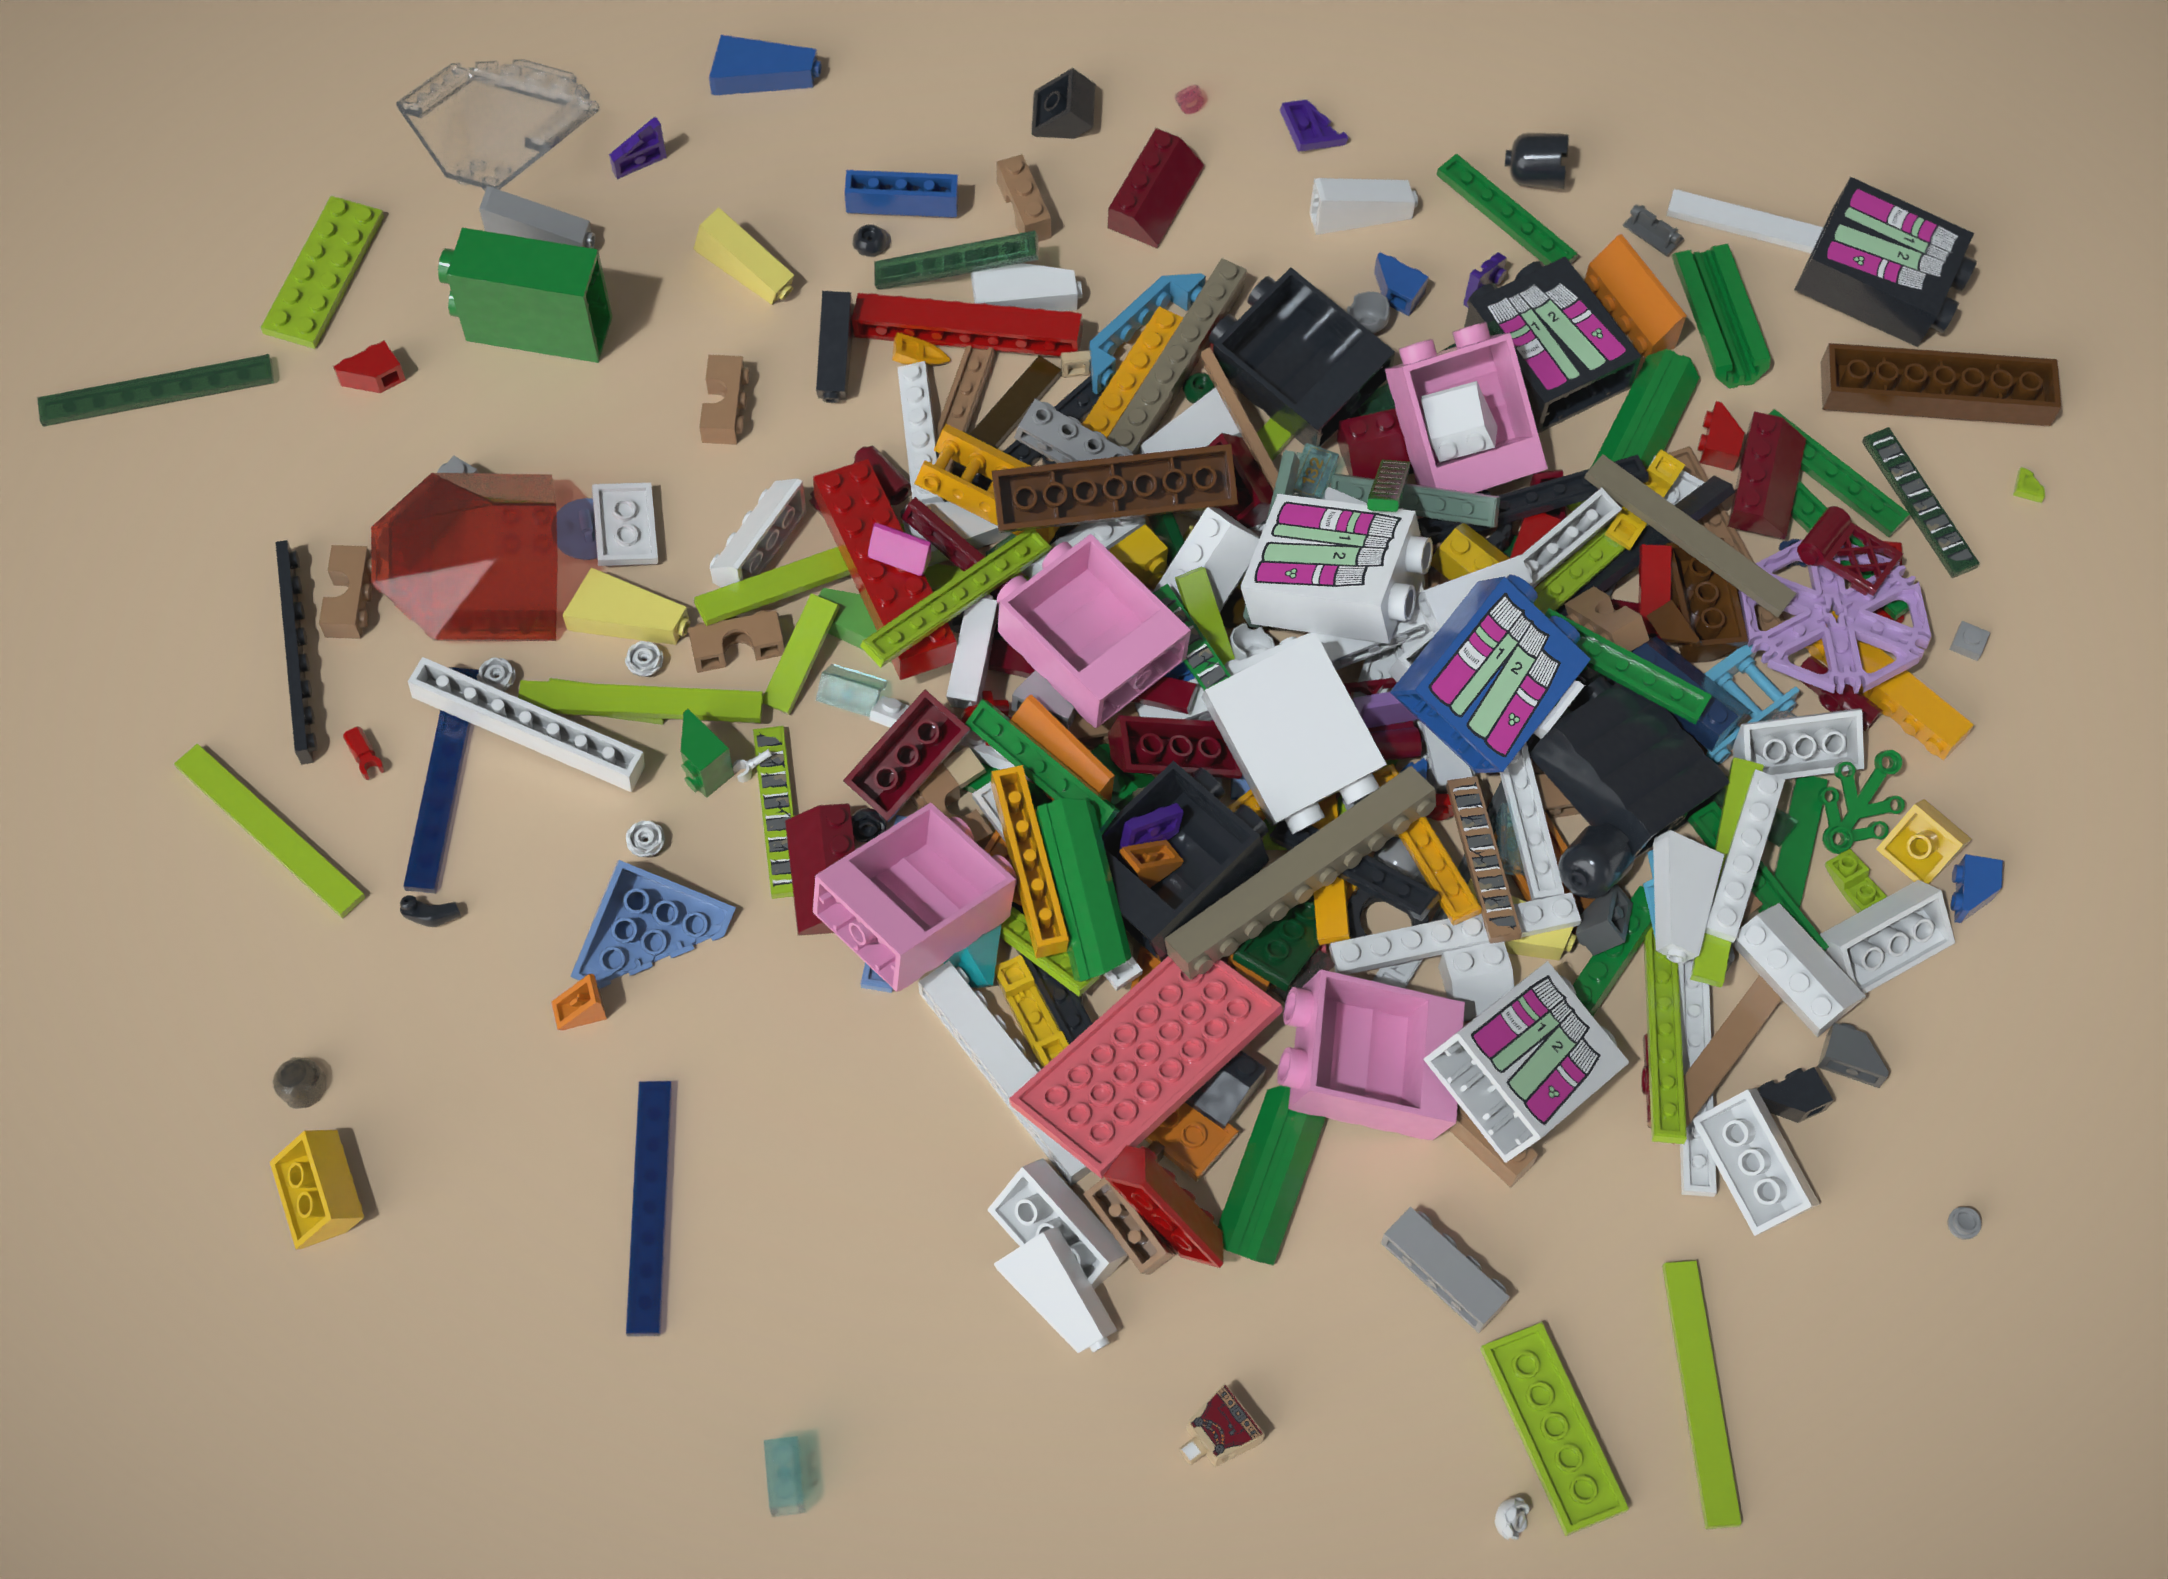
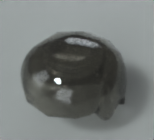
[272,1057,326,1109]

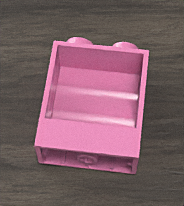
[1385,322,1548,493]
[997,534,1191,728]
[813,802,1017,992]
[1277,969,1465,1140]

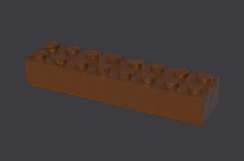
[1821,343,2061,426]
[992,444,1238,533]

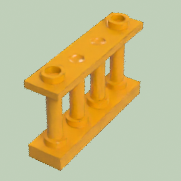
[914,423,1030,535]

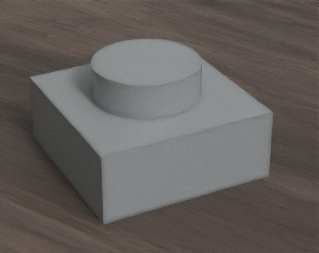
[1949,621,1990,661]

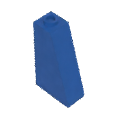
[709,35,822,96]

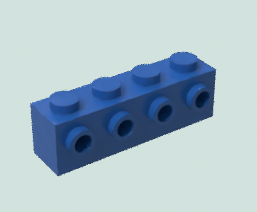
[844,170,958,217]

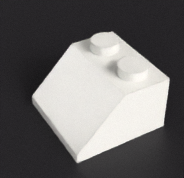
[1421,381,1498,462]
[1438,942,1514,1022]

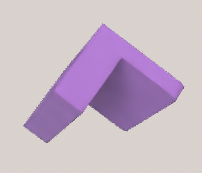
[1353,692,1418,728]

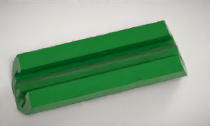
[1671,244,1771,389]
[1591,348,1699,470]
[1036,798,1132,982]
[1217,1085,1326,1265]

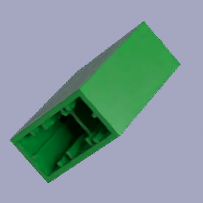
[438,227,613,363]

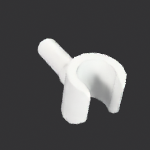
[733,749,772,783]

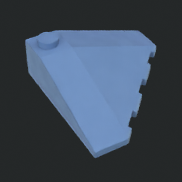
[570,860,736,989]

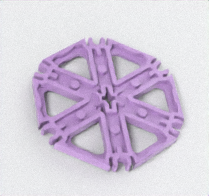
[1738,540,1931,694]

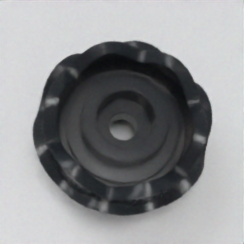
[853,224,887,257]
[851,808,887,842]

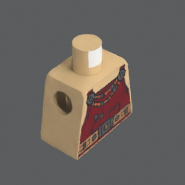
[1179,1384,1265,1467]

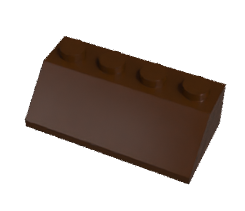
[1666,538,1748,663]

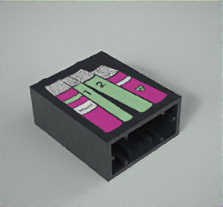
[1794,176,1977,347]
[1464,256,1641,433]

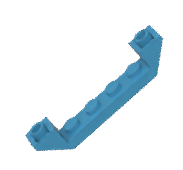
[1089,273,1206,394]

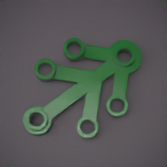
[1818,750,1905,854]

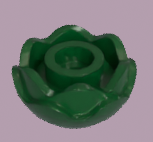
[1183,373,1215,404]

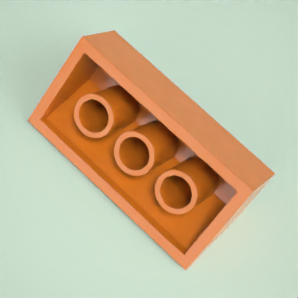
[1584,234,1687,359]
[1010,694,1115,803]

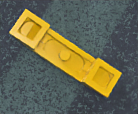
[1604,449,1685,550]
[995,955,1069,1068]

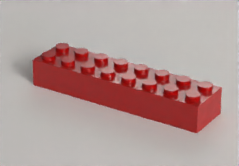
[813,459,957,680]

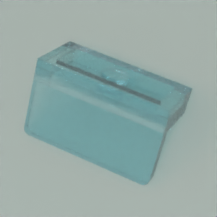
[815,664,888,717]
[1496,803,1525,876]

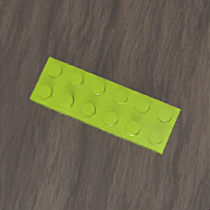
[260,196,384,349]
[1480,1322,1629,1537]

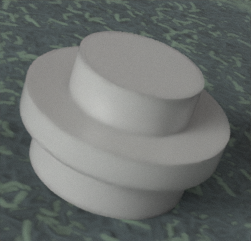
[1947,1207,1981,1240]

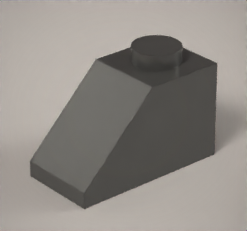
[1576,884,1633,956]
[1818,1023,1889,1088]

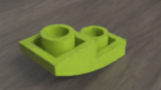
[1825,849,1887,913]

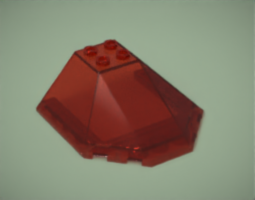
[371,473,558,641]

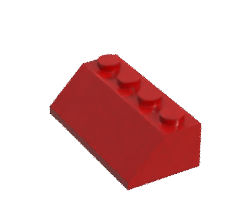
[1103,1145,1224,1268]

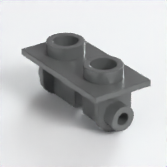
[1623,204,1684,256]

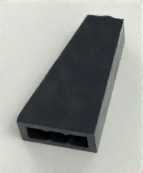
[816,291,854,403]

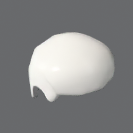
[1229,623,1275,660]

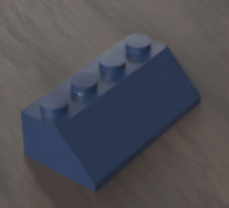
[1632,636,1750,752]

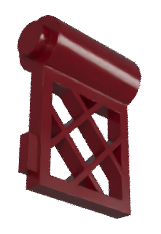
[809,446,911,518]
[1797,506,1903,596]
[1343,678,1422,761]

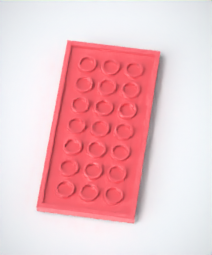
[1009,956,1283,1179]

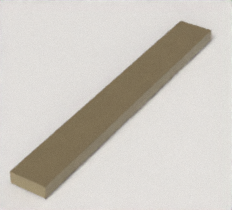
[1584,455,1797,617]

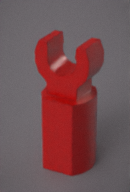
[343,726,385,780]

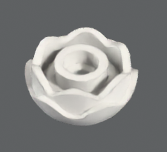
[625,641,663,677]
[477,658,515,692]
[626,820,665,857]
[1495,1498,1530,1540]

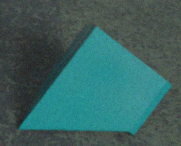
[944,924,1001,989]

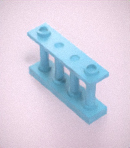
[1704,644,1800,765]

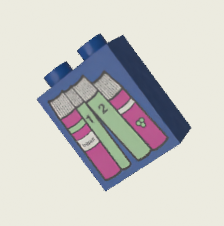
[1390,574,1591,773]

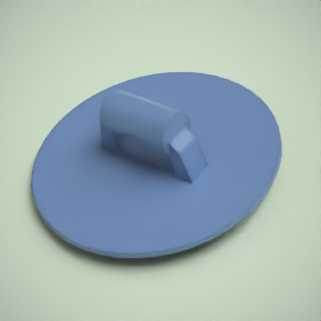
[551,498,597,560]

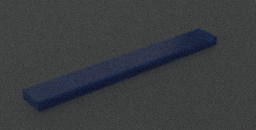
[403,667,479,894]
[626,1081,672,1337]

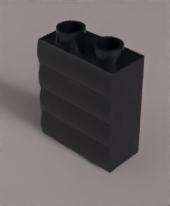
[1209,267,1395,453]
[1529,676,1730,859]
[1102,761,1269,962]

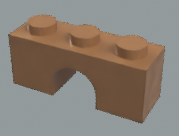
[996,154,1051,246]
[699,354,749,445]
[319,545,376,639]
[1565,587,1649,652]
[688,610,784,673]
[911,763,993,850]

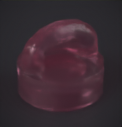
[1174,84,1204,114]

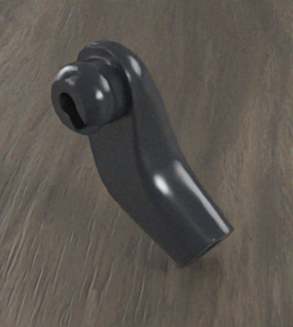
[400,895,461,927]

